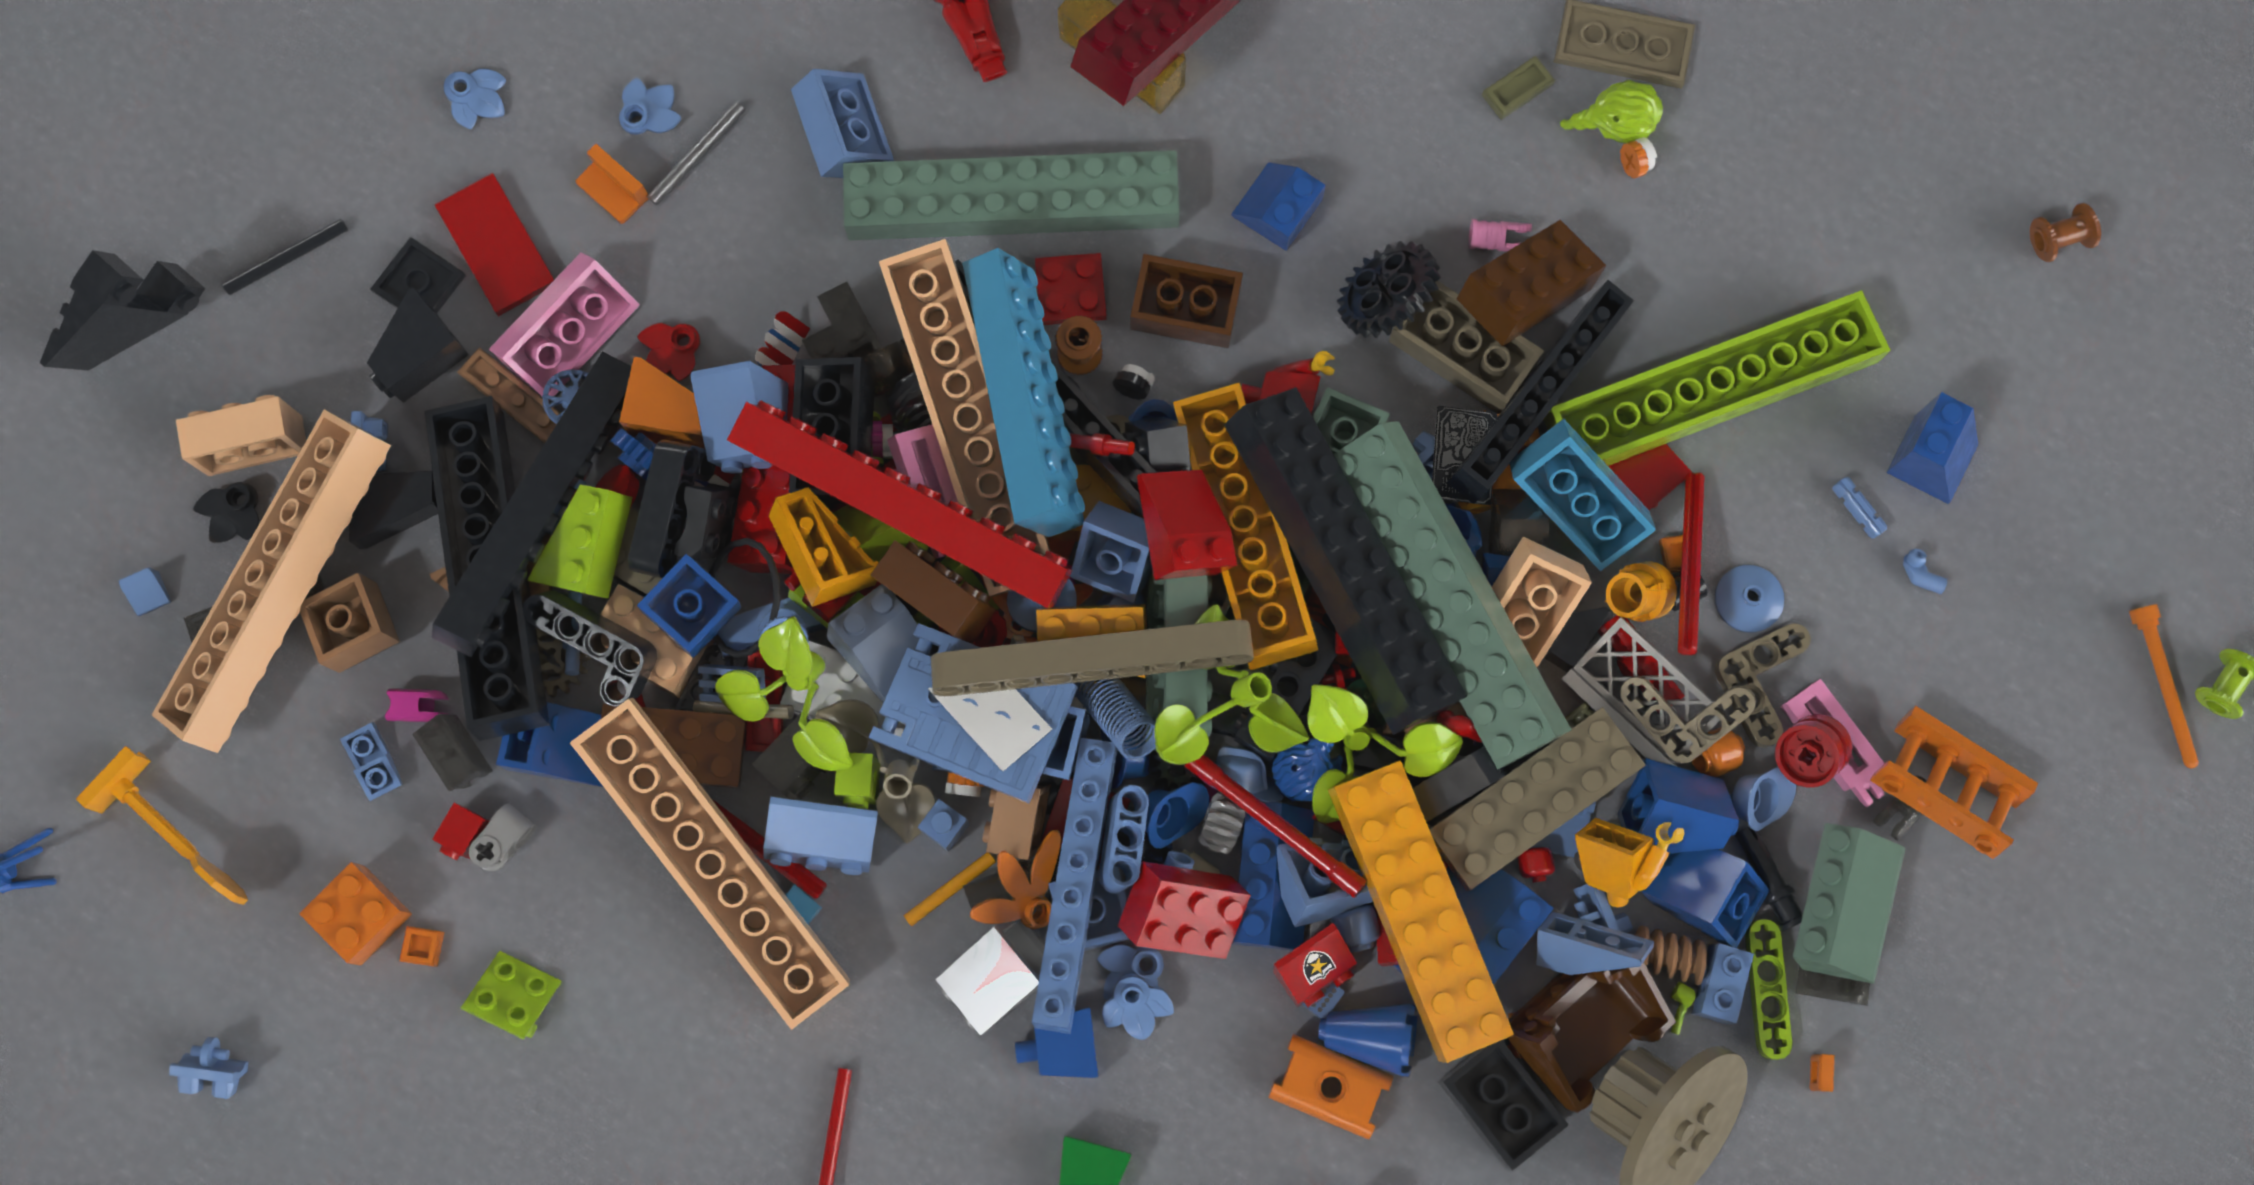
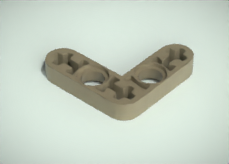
[1715,623,1811,748]
[1620,675,1756,763]

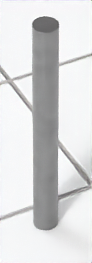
[647,101,745,206]

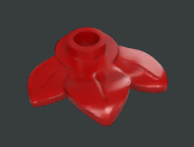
[637,323,701,382]

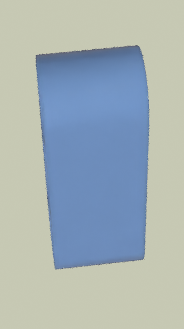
[1099,785,1149,893]

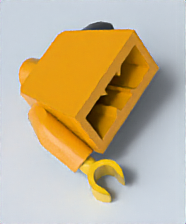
[1574,817,1684,907]

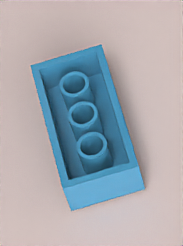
[1509,419,1656,571]

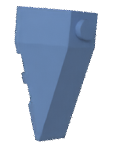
[1276,838,1373,927]

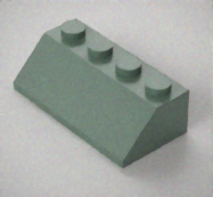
[1793,823,1905,984]

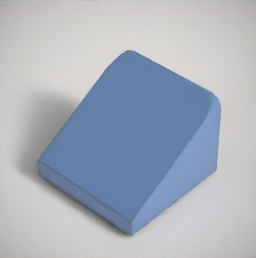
[118,567,171,616]

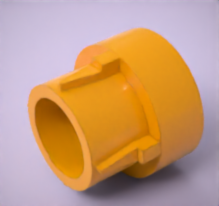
[1604,561,1677,622]

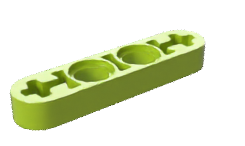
[1745,919,1792,1060]

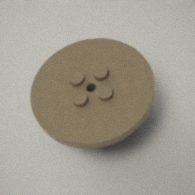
[1590,1046,1748,1185]

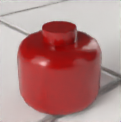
[1517,847,1555,883]

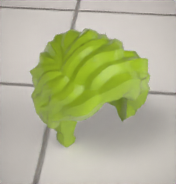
[1559,80,1663,143]

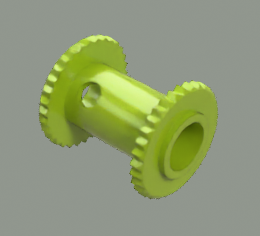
[2195,649,2254,719]

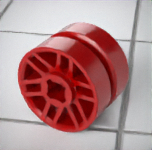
[1775,714,1852,788]

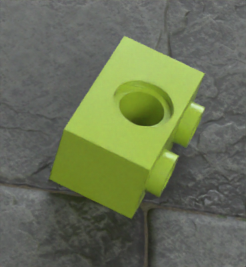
[834,753,880,810]

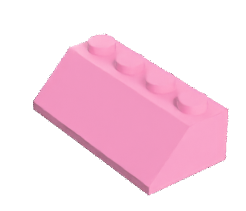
[489,252,640,402]

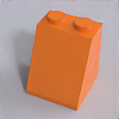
[619,357,705,449]

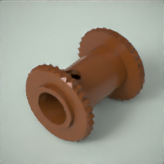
[2029,203,2101,262]
[1055,315,1103,376]

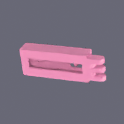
[887,424,958,559]
[1780,679,1885,807]

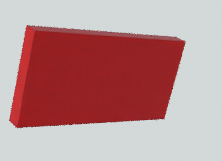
[434,173,555,317]

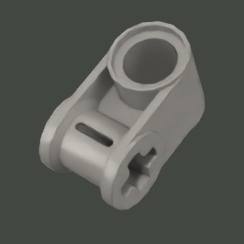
[469,803,537,872]

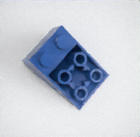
[496,702,603,787]

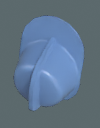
[1207,746,1285,802]
[1730,766,1796,831]

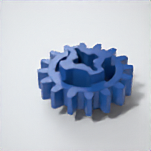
[610,428,656,481]

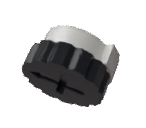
[1112,364,1155,400]

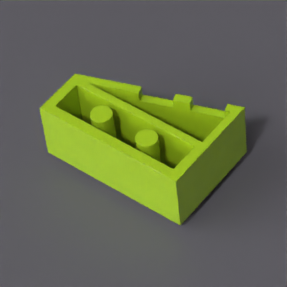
[527,484,633,599]

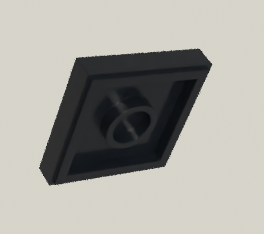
[370,237,466,313]

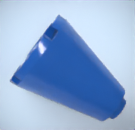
[1318,1004,1418,1077]

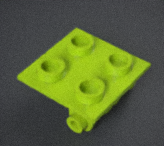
[460,950,562,1040]

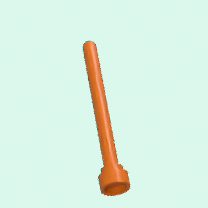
[2129,604,2199,769]

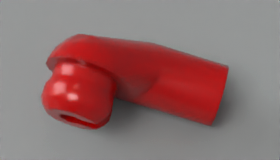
[1436,710,1482,742]

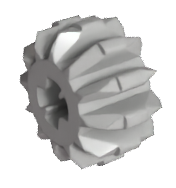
[1198,793,1246,854]

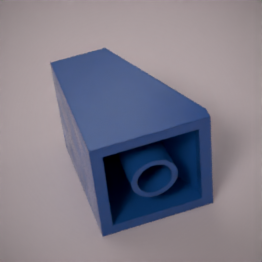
[1886,392,1978,504]
[1617,758,1739,854]
[1641,849,1770,948]

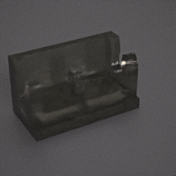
[412,714,493,791]

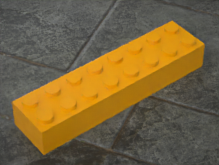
[1173,383,1318,670]
[1328,760,1514,1063]

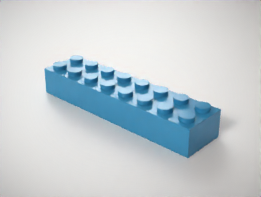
[962,248,1085,537]

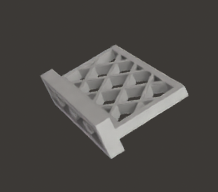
[1562,617,1726,766]

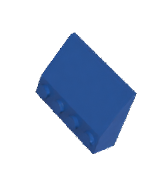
[1393,866,1554,985]

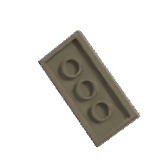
[1553,0,1695,89]

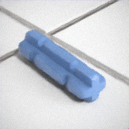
[1832,477,1887,539]

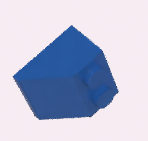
[1231,162,1326,251]

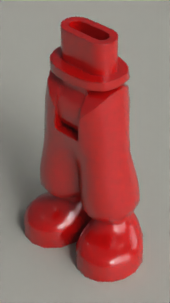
[933,0,1007,82]

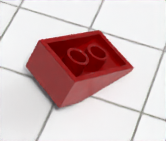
[1137,470,1237,580]

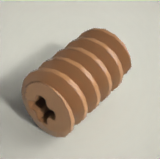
[1634,925,1707,986]

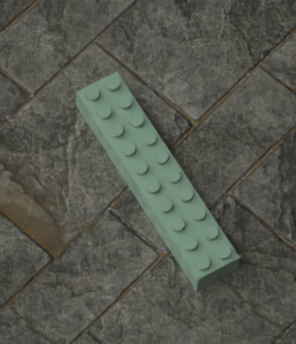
[843,150,1180,241]
[1334,421,1572,769]

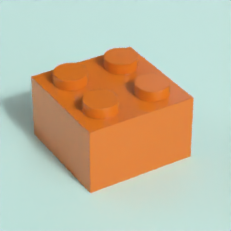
[299,862,412,966]

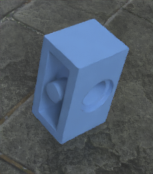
[1692,943,1754,1025]

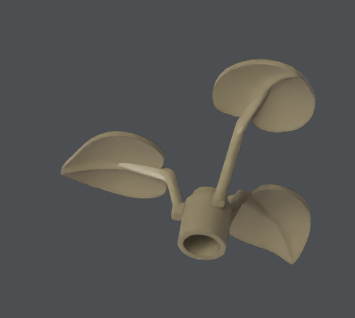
[815,699,935,844]

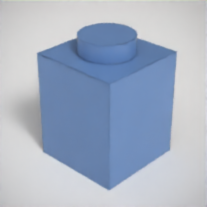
[918,799,970,852]

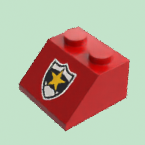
[1273,923,1357,1008]

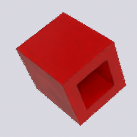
[432,802,490,861]

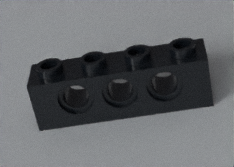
[1233,618,1338,763]

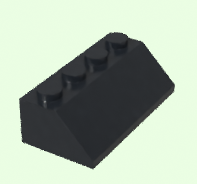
[789,357,875,503]

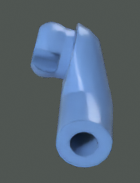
[1903,548,1947,594]

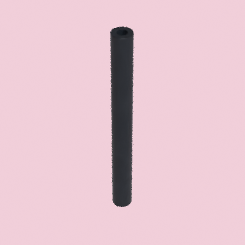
[222,219,348,295]

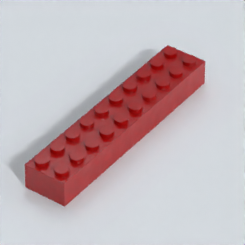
[727,400,1073,608]

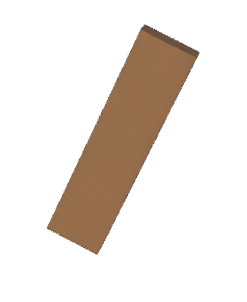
[457,347,561,444]

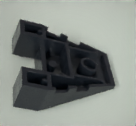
[40,250,205,371]

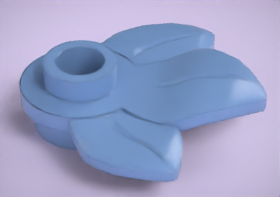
[443,68,506,130]
[619,78,681,135]
[1097,944,1164,1000]
[1102,974,1174,1040]

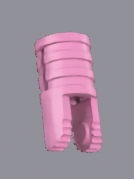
[1468,219,1532,252]

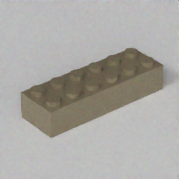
[1430,707,1646,891]

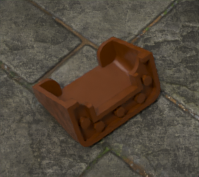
[1507,962,1676,1113]

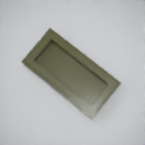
[1482,55,1555,120]

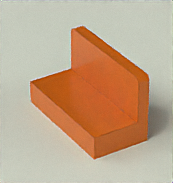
[575,144,648,224]

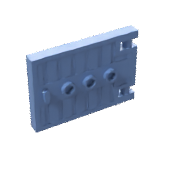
[868,623,1078,804]

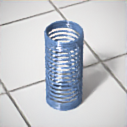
[1073,678,1156,759]

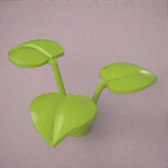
[1154,604,1309,765]
[715,616,854,771]
[1307,685,1463,823]

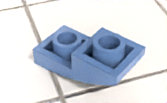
[340,722,403,801]

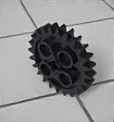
[1337,241,1441,338]

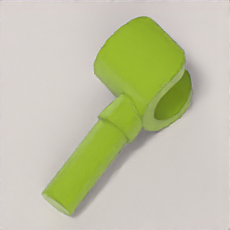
[1670,982,1696,1035]

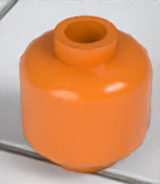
[1690,727,1745,777]

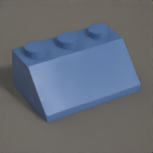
[791,69,894,178]
[764,797,878,875]

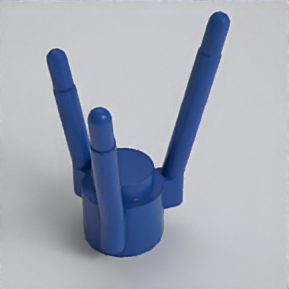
[0,828,57,893]

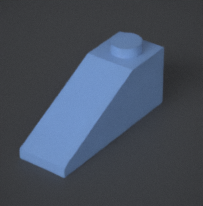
[1536,911,1654,975]

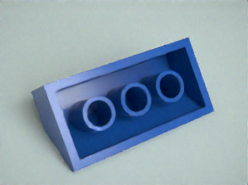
[1232,802,1314,951]

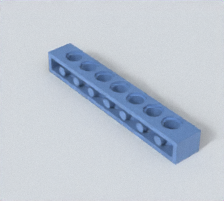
[1032,738,1117,1034]

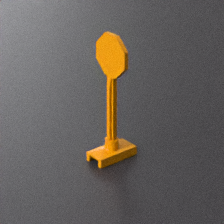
[76,746,248,905]

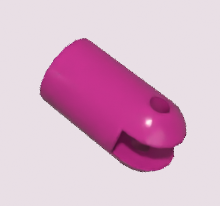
[385,688,450,722]

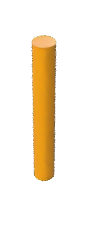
[903,852,996,927]

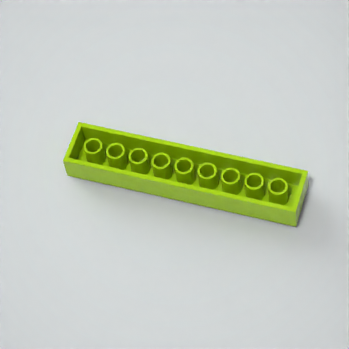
[1543,290,1891,466]

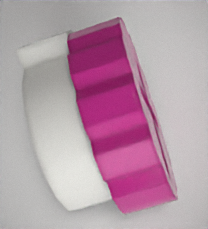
[872,421,893,459]

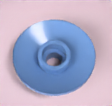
[1715,565,1784,633]

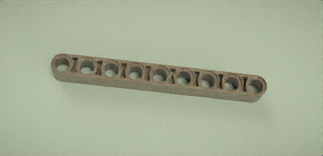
[930,620,1254,697]

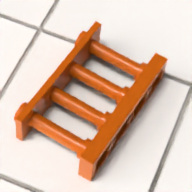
[1870,705,2038,859]

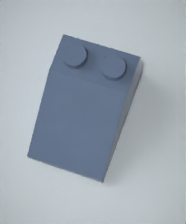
[827,584,936,703]

